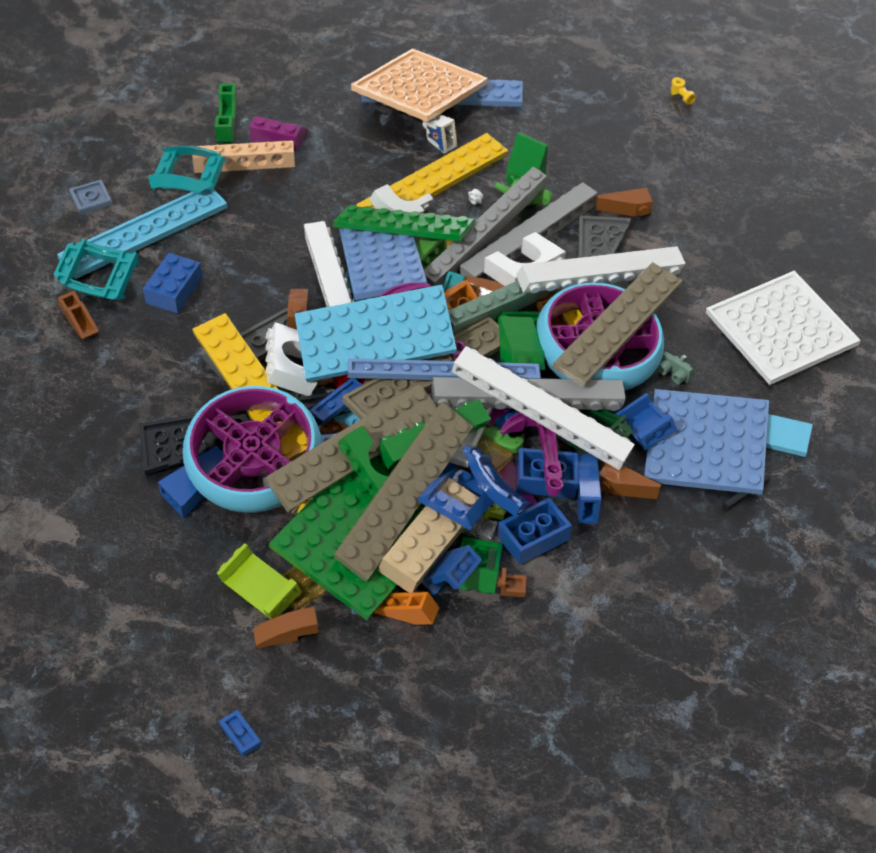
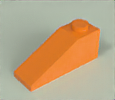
[374,592,439,625]

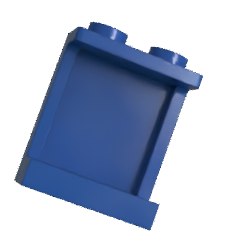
[616,393,677,451]
[421,545,482,595]

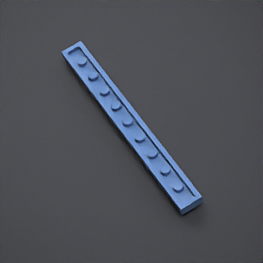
[348,358,540,380]

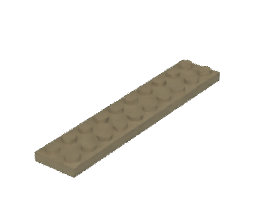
[552,262,683,388]
[342,316,500,420]
[264,384,437,512]
[333,402,473,581]

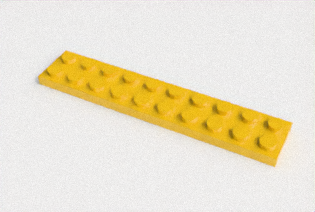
[356,133,508,208]
[193,313,307,462]

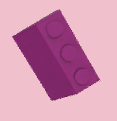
[249,116,308,152]

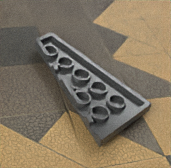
[578,216,631,258]

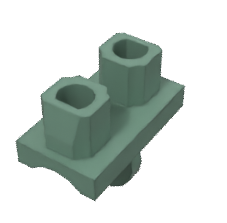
[658,351,693,385]

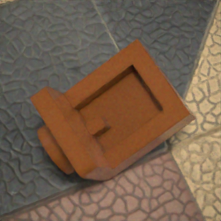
[497,568,527,597]

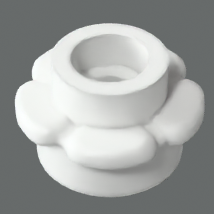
[468,189,484,205]

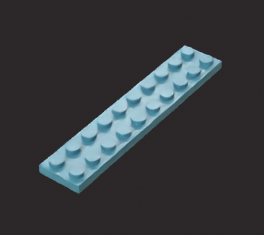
[57,188,227,279]

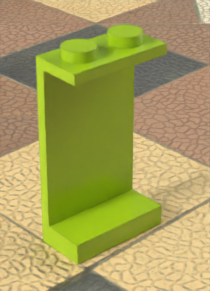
[217,543,302,619]

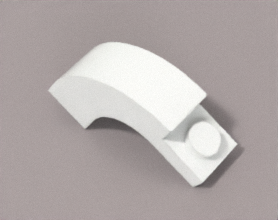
[369,184,433,213]

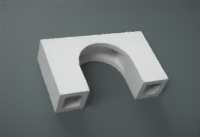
[484,232,566,286]
[265,322,317,396]

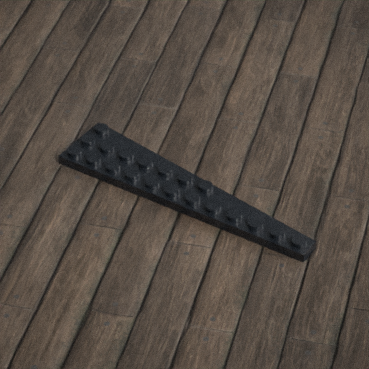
[139,392,352,475]

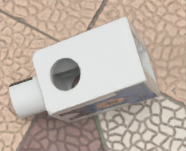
[423,114,457,153]

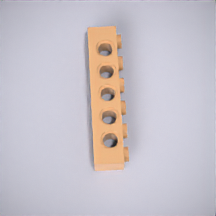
[192,141,295,173]

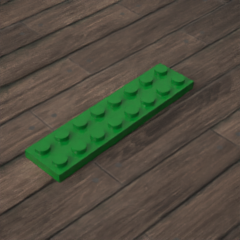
[333,205,475,241]

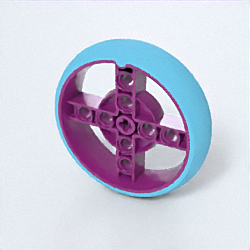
[536,282,664,391]
[183,386,322,513]

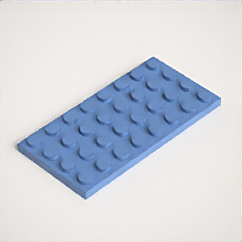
[339,228,427,300]

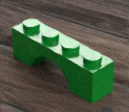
[215,83,237,142]
[338,425,388,499]

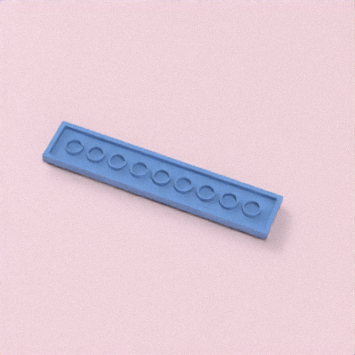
[361,76,523,107]

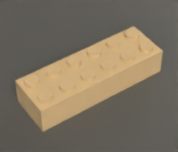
[378,478,479,593]

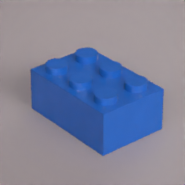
[143,253,203,313]
[516,448,579,498]
[498,498,572,565]

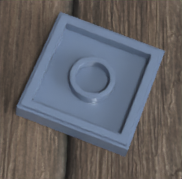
[69,180,113,215]

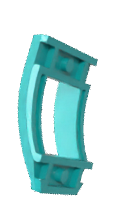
[148,146,226,195]
[54,239,139,300]

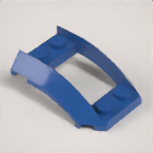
[463,445,533,517]
[417,469,495,530]

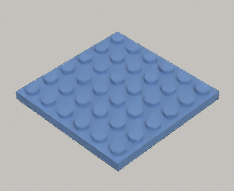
[644,389,769,495]

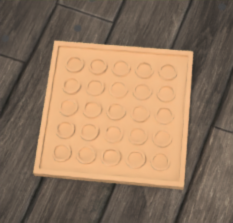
[351,49,488,122]

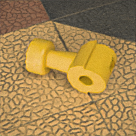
[671,77,696,105]

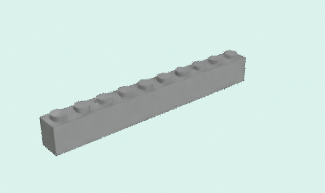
[424,167,547,287]
[460,183,598,280]
[431,377,625,411]

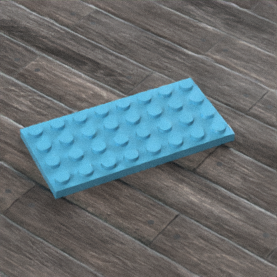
[295,285,457,382]

